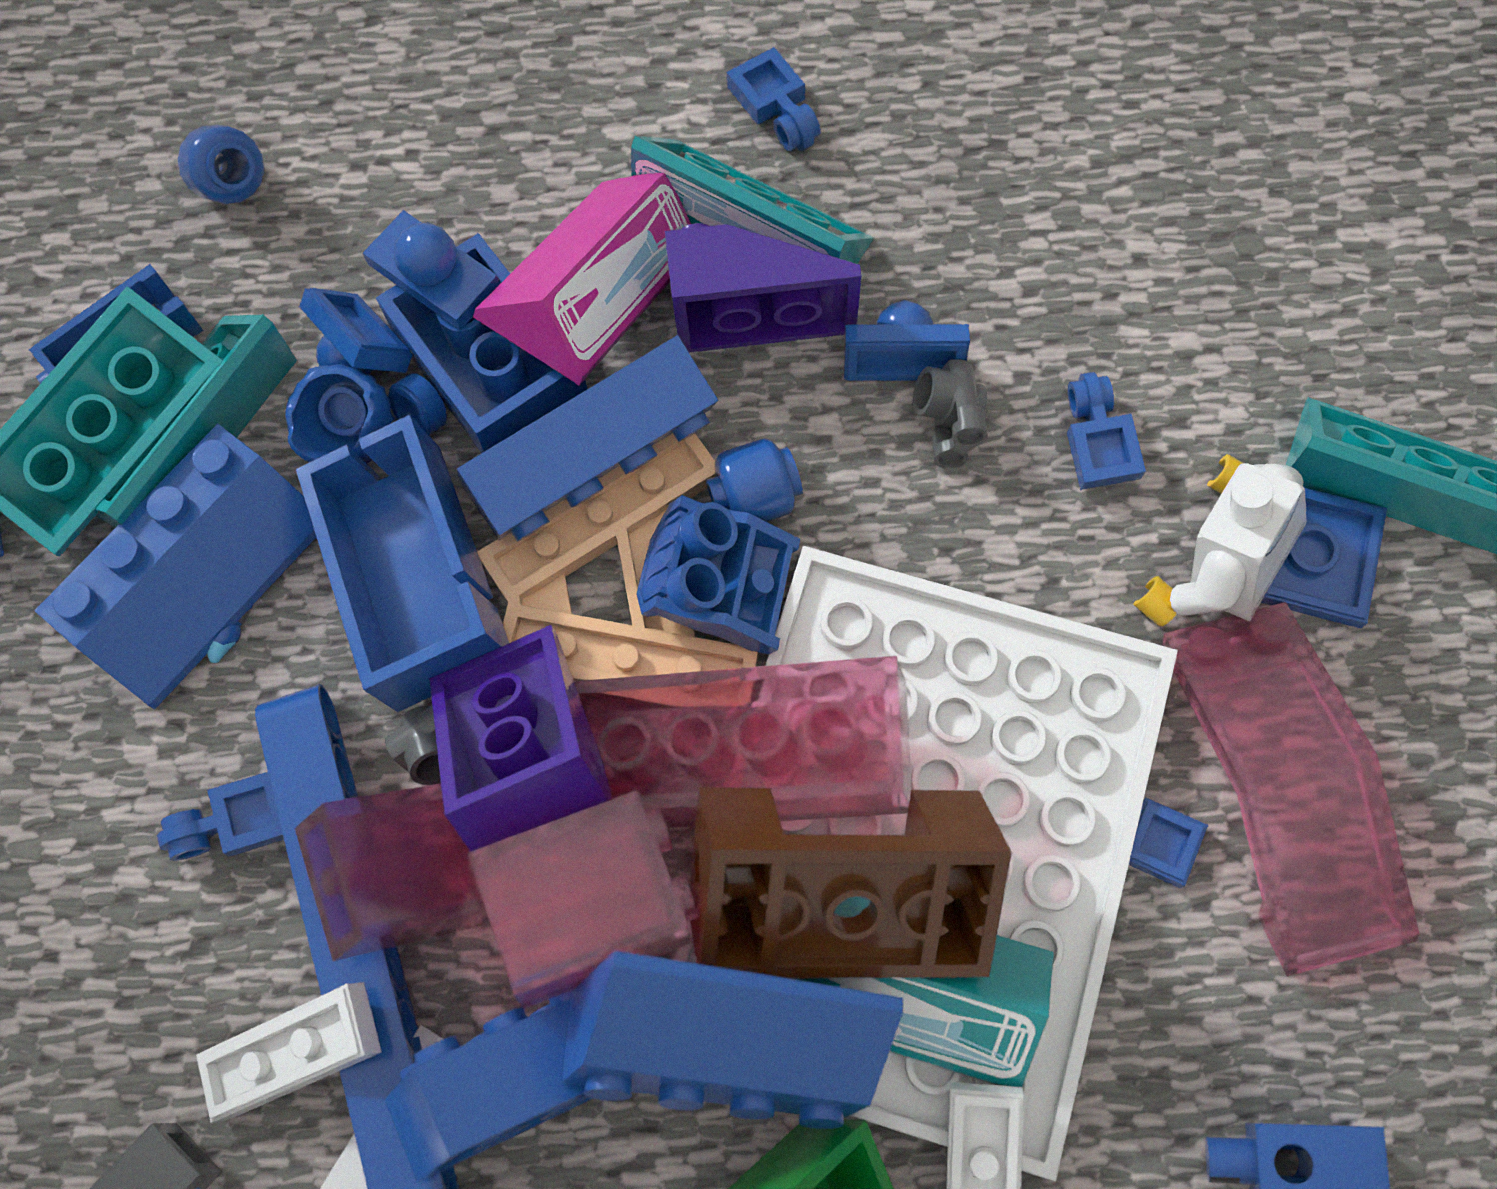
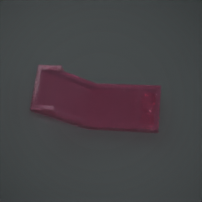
[1162,602,1420,977]

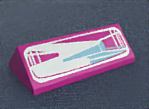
[473,172,691,385]

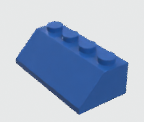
[457,335,719,542]
[34,423,316,710]
[562,950,903,1129]

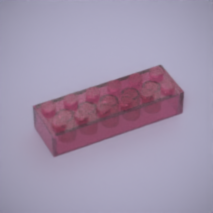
[565,656,912,834]

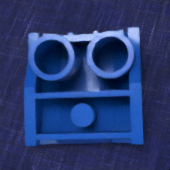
[636,495,800,654]

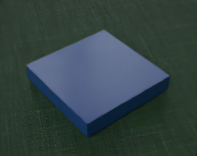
[1261,488,1387,628]

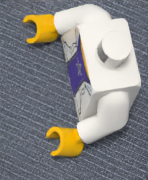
[1133,454,1306,626]

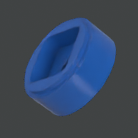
[389,373,447,435]

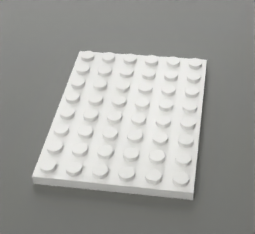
[674,546,1178,1181]

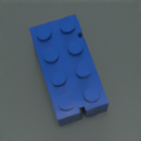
[296,415,509,712]

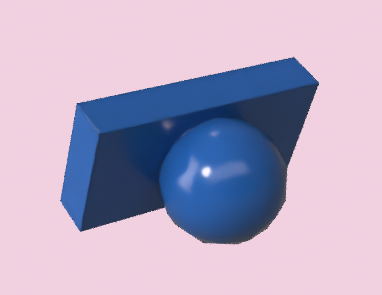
[362,210,500,330]
[299,287,413,375]
[844,300,970,381]

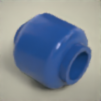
[177,125,265,204]
[706,438,803,522]

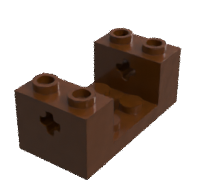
[688,787,1012,978]

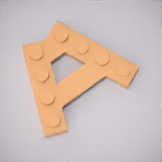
[477,433,759,717]

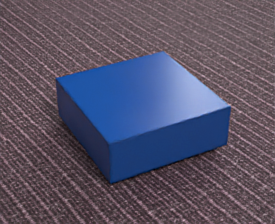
[1129,797,1208,888]

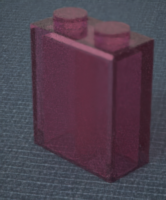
[295,784,510,961]
[468,791,699,1009]

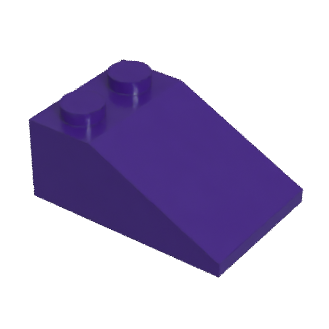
[664,223,862,353]
[430,625,615,869]

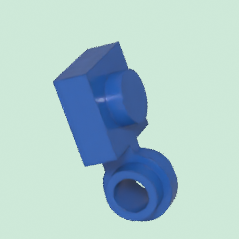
[726,47,821,151]
[1067,372,1146,490]
[157,772,284,861]

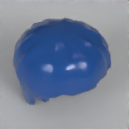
[285,364,394,463]

